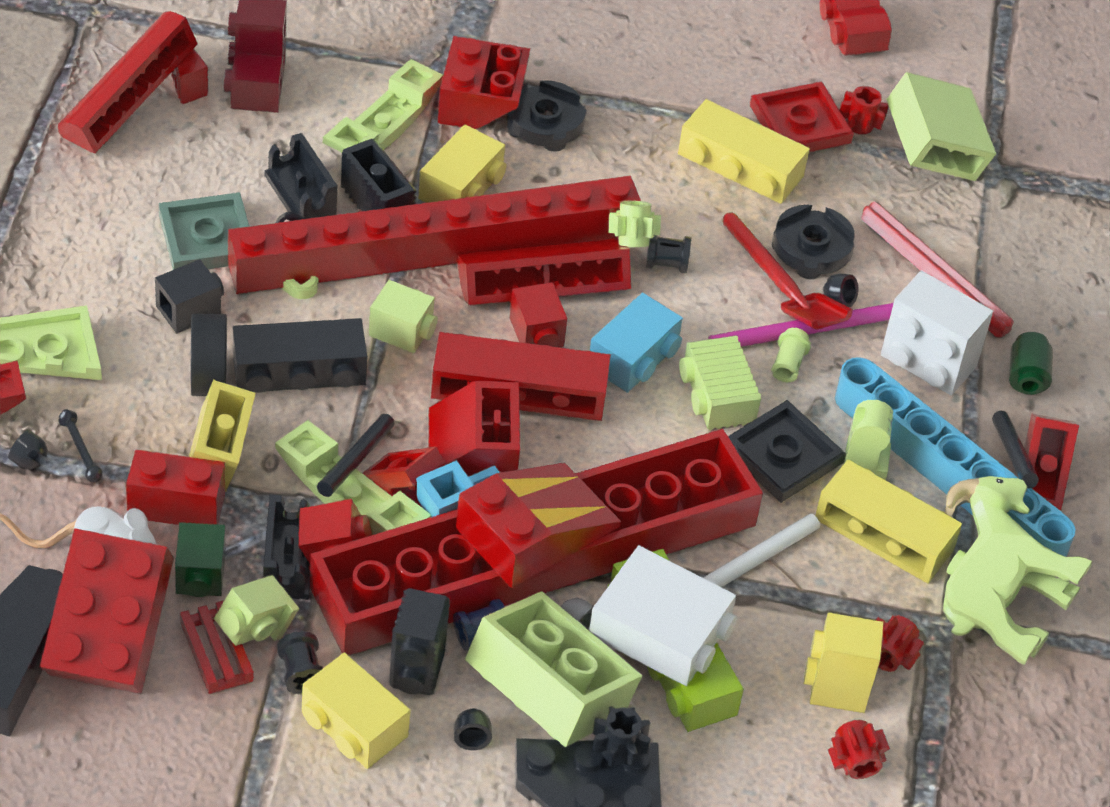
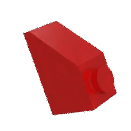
[1024,413,1079,510]

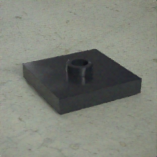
[728,400,846,503]

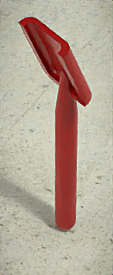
[723,212,853,330]

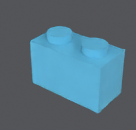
[590,292,683,393]

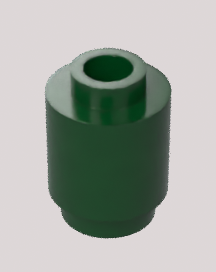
[1009,332,1053,395]

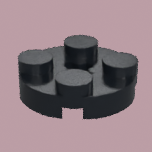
[506,80,586,152]
[772,205,855,279]

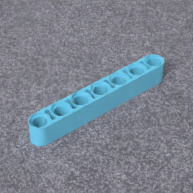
[835,357,1076,557]

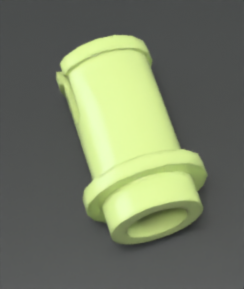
[771,328,811,383]

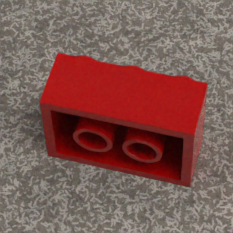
[40,528,174,694]

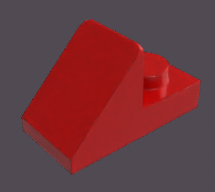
[362,447,445,507]

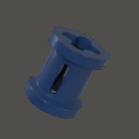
[453,599,505,651]

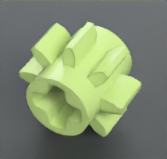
[609,201,661,247]

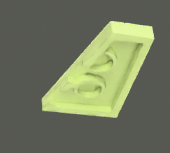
[0,305,102,380]

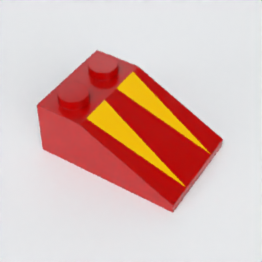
[456,462,621,589]

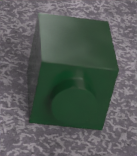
[175,522,226,597]

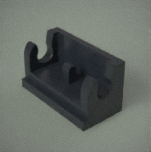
[264,133,338,219]
[263,494,310,600]

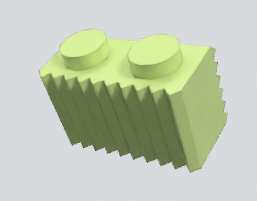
[679,336,761,431]

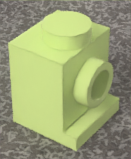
[214,575,300,646]

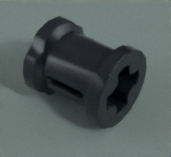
[646,235,691,273]
[277,631,323,694]

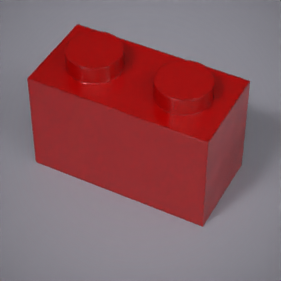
[126,449,225,525]

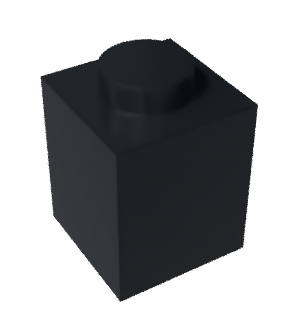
[155,259,224,334]

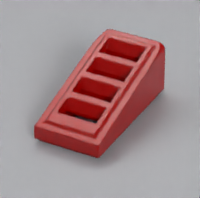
[170,49,209,104]

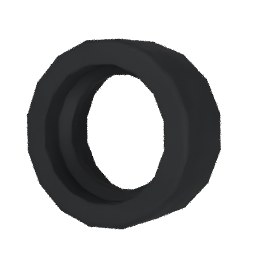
[191,314,227,396]

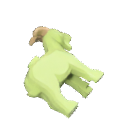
[943,476,1092,665]

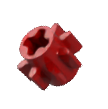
[839,86,889,135]
[876,615,924,672]
[828,720,890,779]

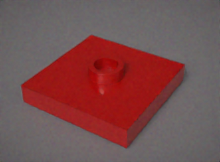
[750,81,854,152]

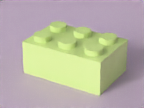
[465,591,643,747]

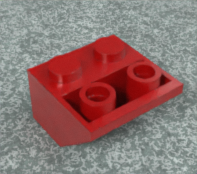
[437,36,531,130]
[428,381,520,477]

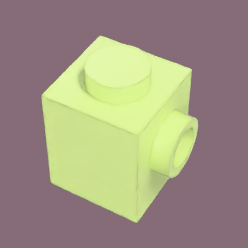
[369,280,438,353]

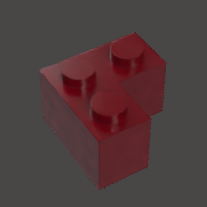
[224,0,287,113]

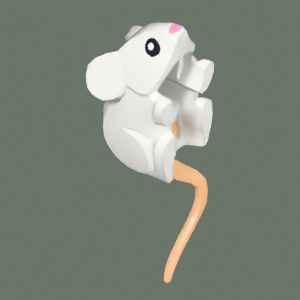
[0,506,157,548]

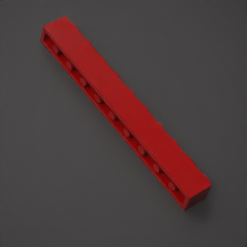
[228,176,641,294]

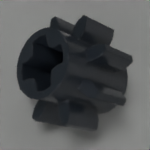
[592,706,651,767]

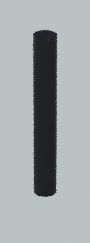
[992,411,1039,488]
[317,413,395,497]

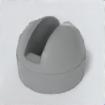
[561,598,594,630]

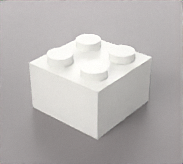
[881,271,993,396]

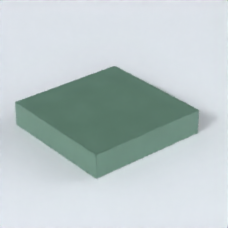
[158,192,250,270]

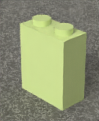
[886,72,996,181]

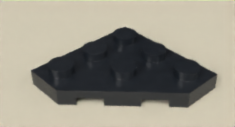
[515,738,662,807]

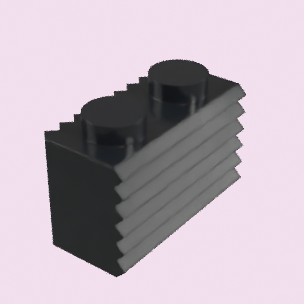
[341,138,417,212]
[389,588,450,695]

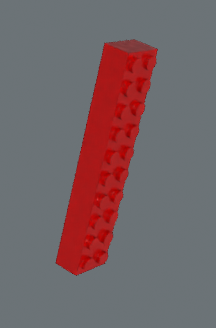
[310,429,763,656]

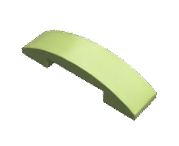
[323,59,443,152]
[275,420,431,535]

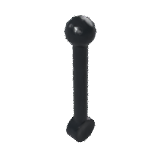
[59,409,103,482]

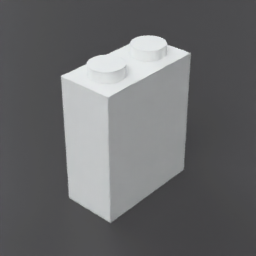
[589,545,737,686]

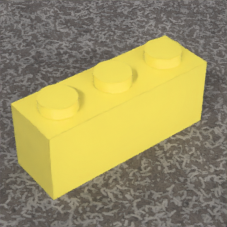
[678,99,810,204]
[815,460,962,584]

